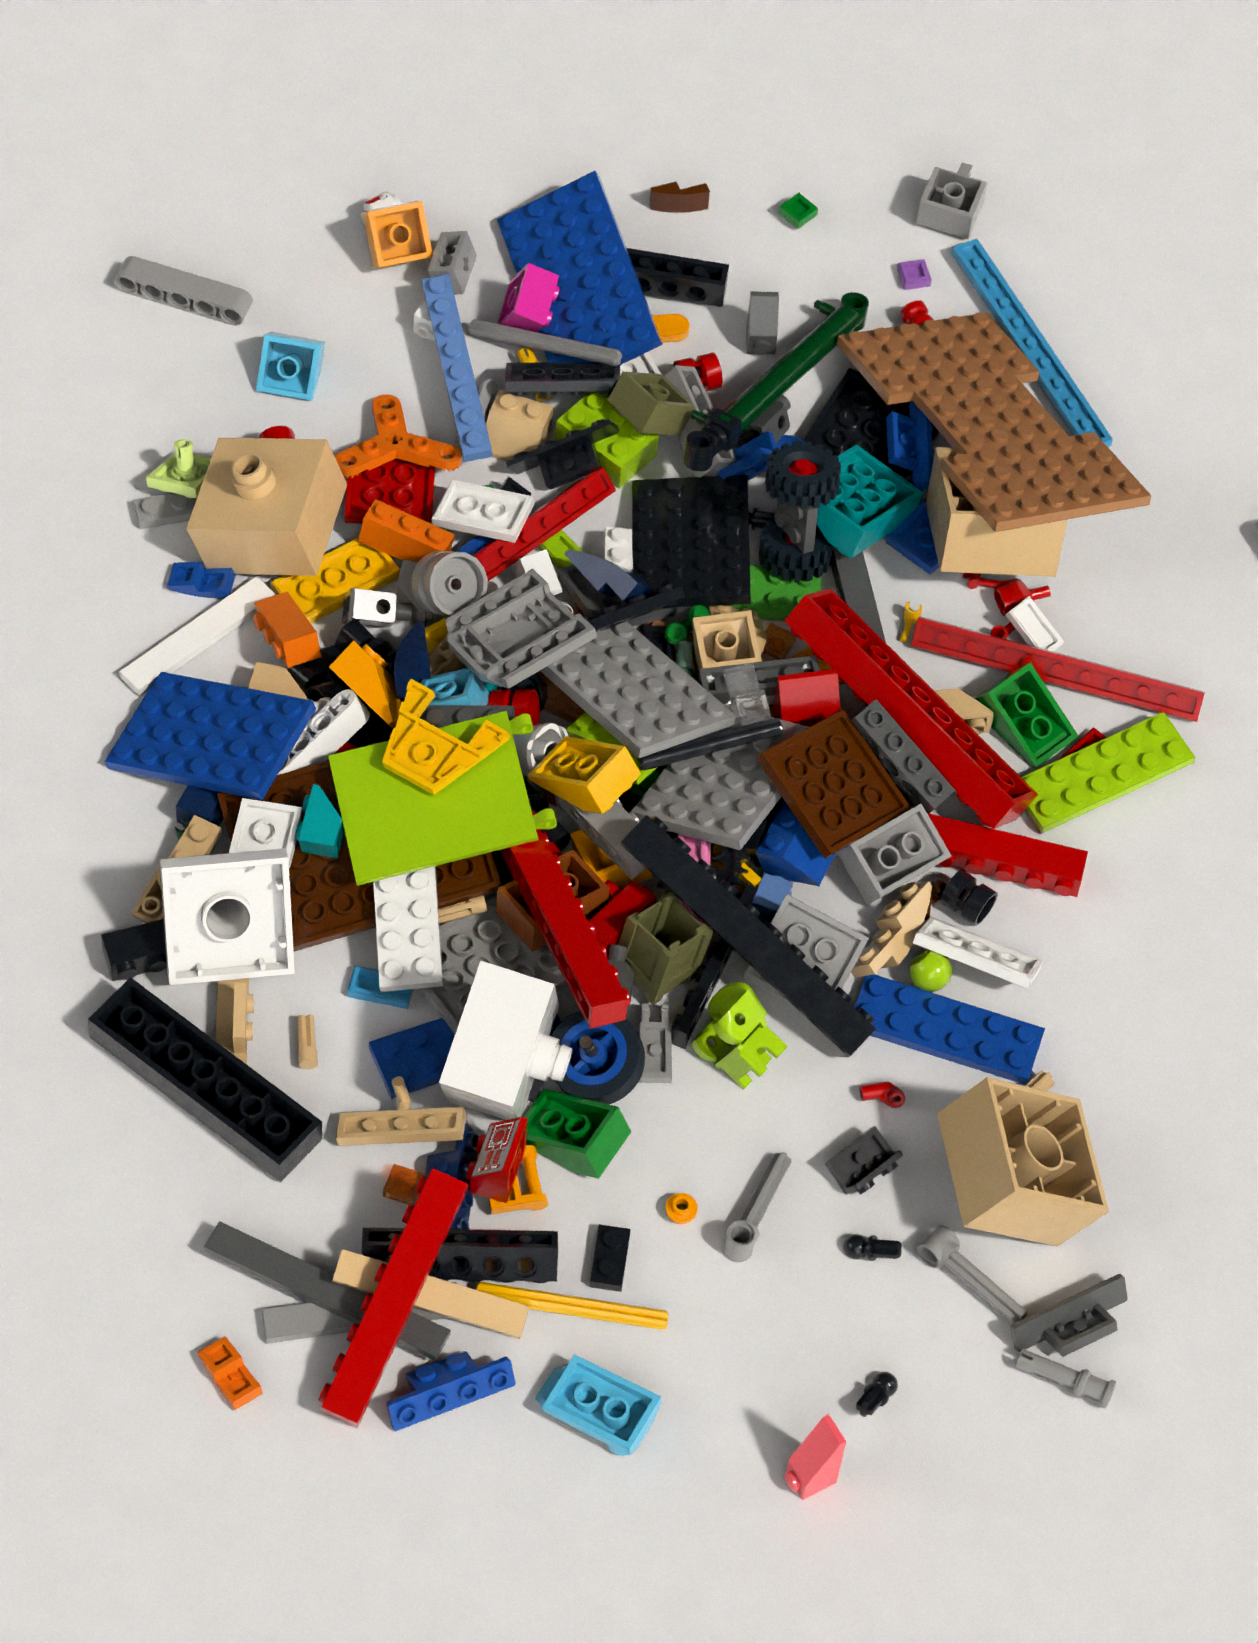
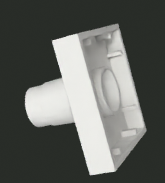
[160,848,295,985]

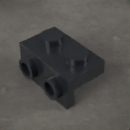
[824,1126,903,1195]

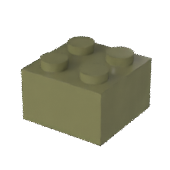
[608,371,696,436]

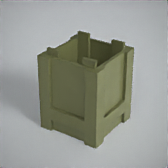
[618,891,714,1005]

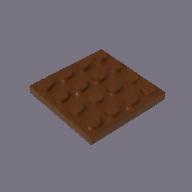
[756,710,912,859]

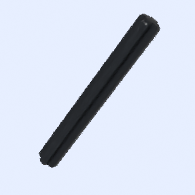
[637,718,783,770]

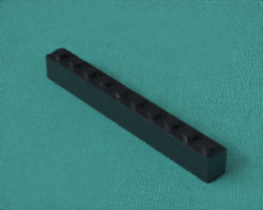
[621,815,876,1057]

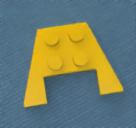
[382,679,510,795]

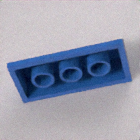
[756,800,837,886]

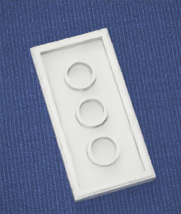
[913,917,1043,989]

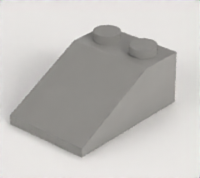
[837,804,952,905]

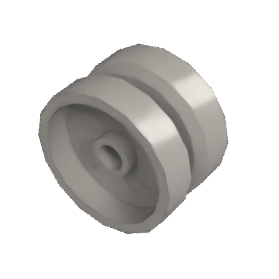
[411,551,488,616]

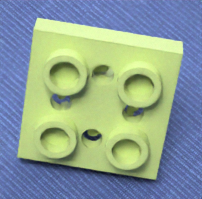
[146,439,211,498]

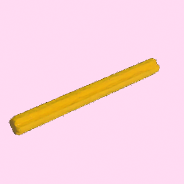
[476,1282,669,1330]

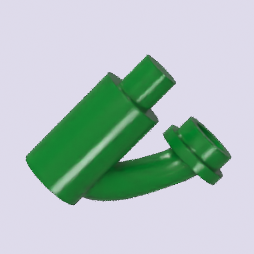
[664,605,709,645]

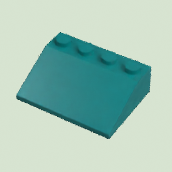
[817,445,924,558]

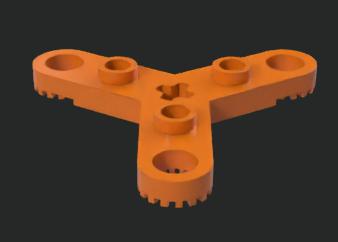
[334,395,462,478]

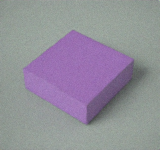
[897,259,932,290]

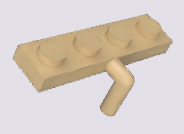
[336,1076,466,1146]

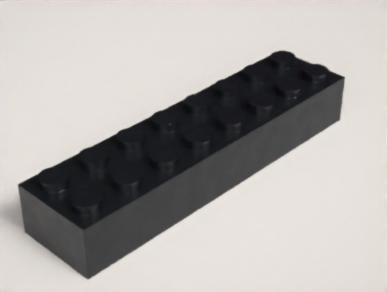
[88,977,323,1183]

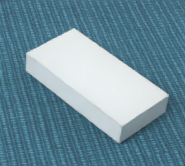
[1005,596,1065,652]

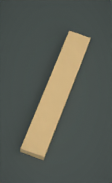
[332,1249,530,1339]

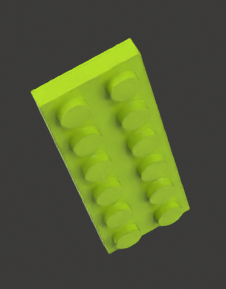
[1021,712,1195,834]

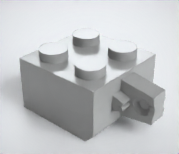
[916,162,988,239]

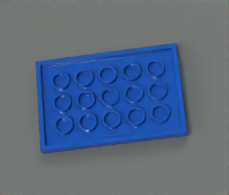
[105,672,316,801]

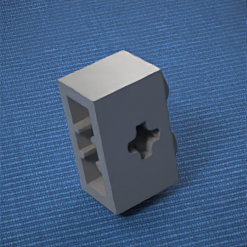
[428,231,477,295]

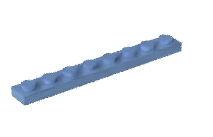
[422,274,493,462]

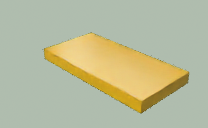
[271,537,400,623]

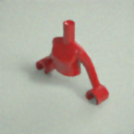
[963,573,1051,639]

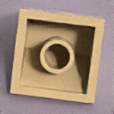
[486,390,553,470]
[692,610,762,673]

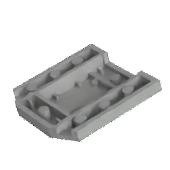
[445,569,597,689]

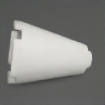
[513,722,569,776]

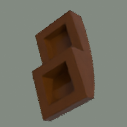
[649,181,710,213]

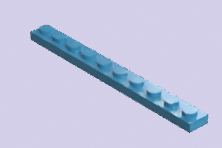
[952,239,1113,447]

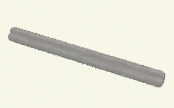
[469,319,622,366]

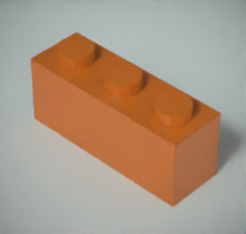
[358,499,455,562]
[253,592,321,668]

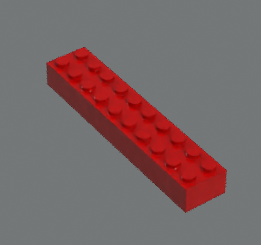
[784,588,1038,829]

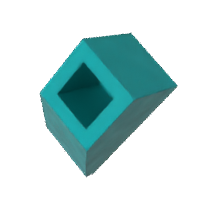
[295,784,345,858]

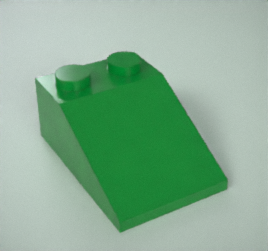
[974,662,1079,769]
[524,1089,631,1179]

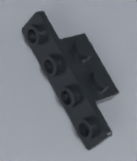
[506,419,620,490]

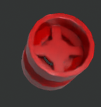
[900,300,933,325]

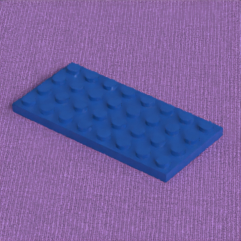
[497,170,663,394]

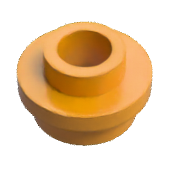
[665,1193,698,1225]

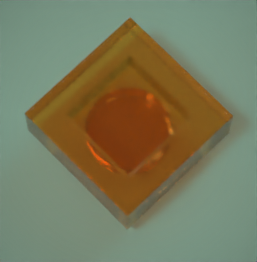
[762,623,797,660]
[383,1164,424,1205]

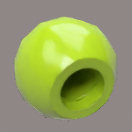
[909,949,952,992]

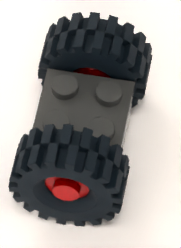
[759,441,841,582]

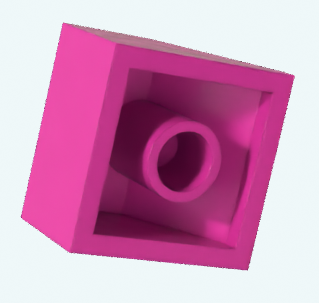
[497,263,560,332]

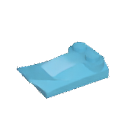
[535,1354,661,1456]

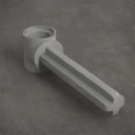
[724,1152,791,1262]
[917,1225,1027,1324]

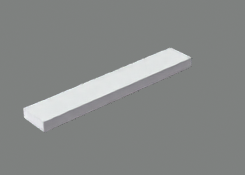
[119,576,276,696]

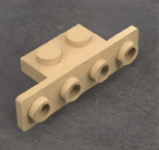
[215,978,254,1064]

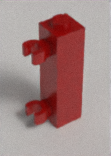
[591,880,657,953]

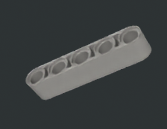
[114,256,253,326]

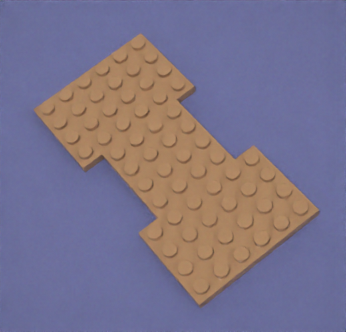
[837,312,1151,532]

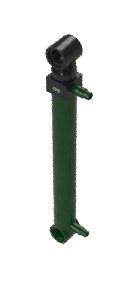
[684,292,869,472]

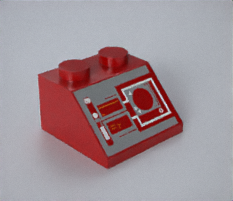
[466,1117,528,1203]

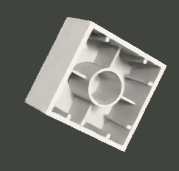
[439,961,572,1120]

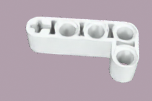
[277,689,370,775]

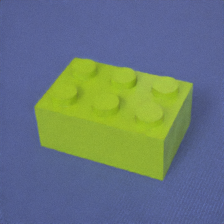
[555,391,659,489]

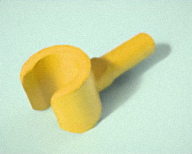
[900,602,922,643]

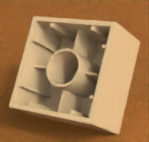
[186,438,347,576]
[925,447,1067,577]
[937,1077,1109,1246]

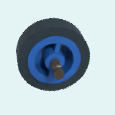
[551,1010,645,1104]

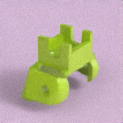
[691,982,788,1090]

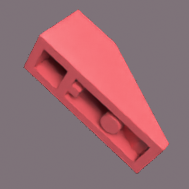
[785,1414,846,1500]

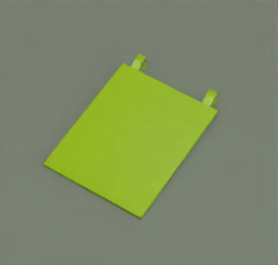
[328,711,557,886]

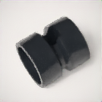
[940,870,998,926]

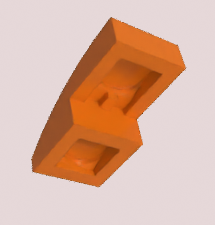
[197,1336,263,1410]

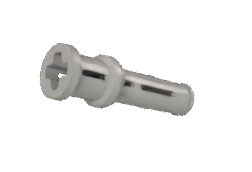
[1015,1348,1116,1409]

